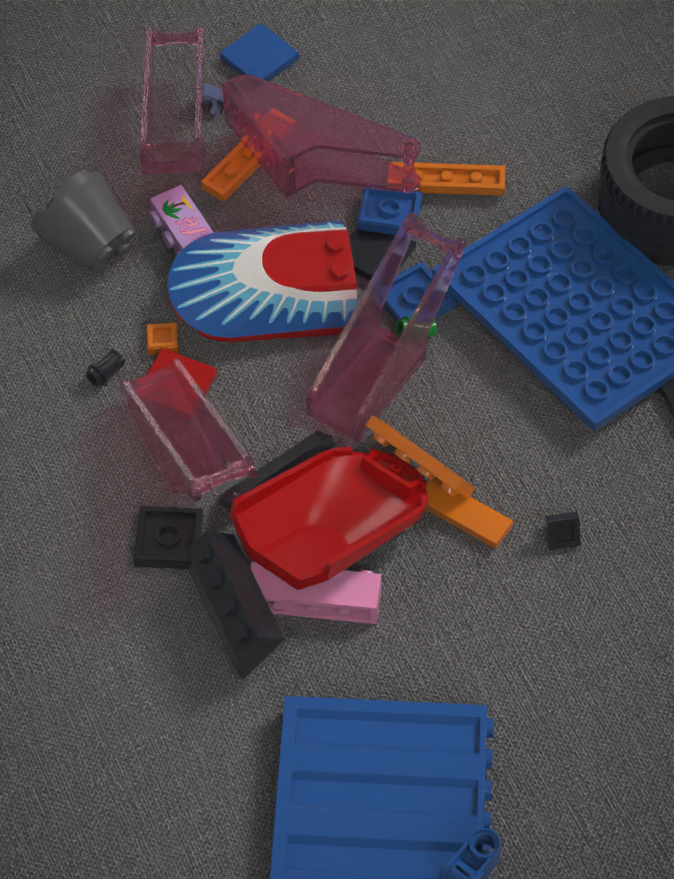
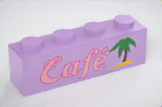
[148,185,214,256]

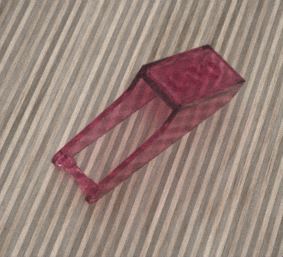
[140,26,207,174]
[222,75,421,198]
[306,213,466,443]
[119,358,257,502]

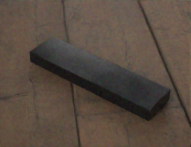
[217,430,336,510]

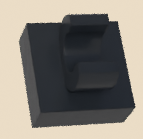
[545,511,581,550]

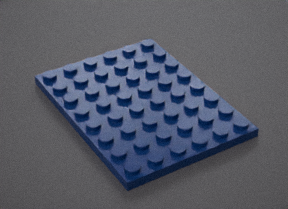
[432,185,674,431]

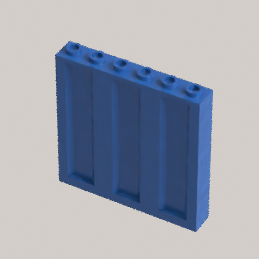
[270,696,494,879]

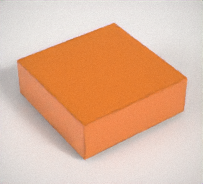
[147,322,179,355]

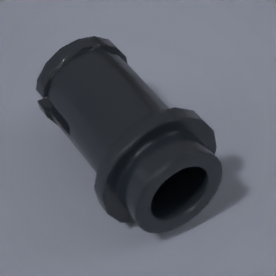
[86,349,125,386]

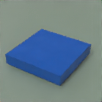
[220,23,299,89]
[357,184,423,238]
[373,261,457,322]

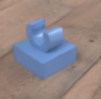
[195,80,233,116]

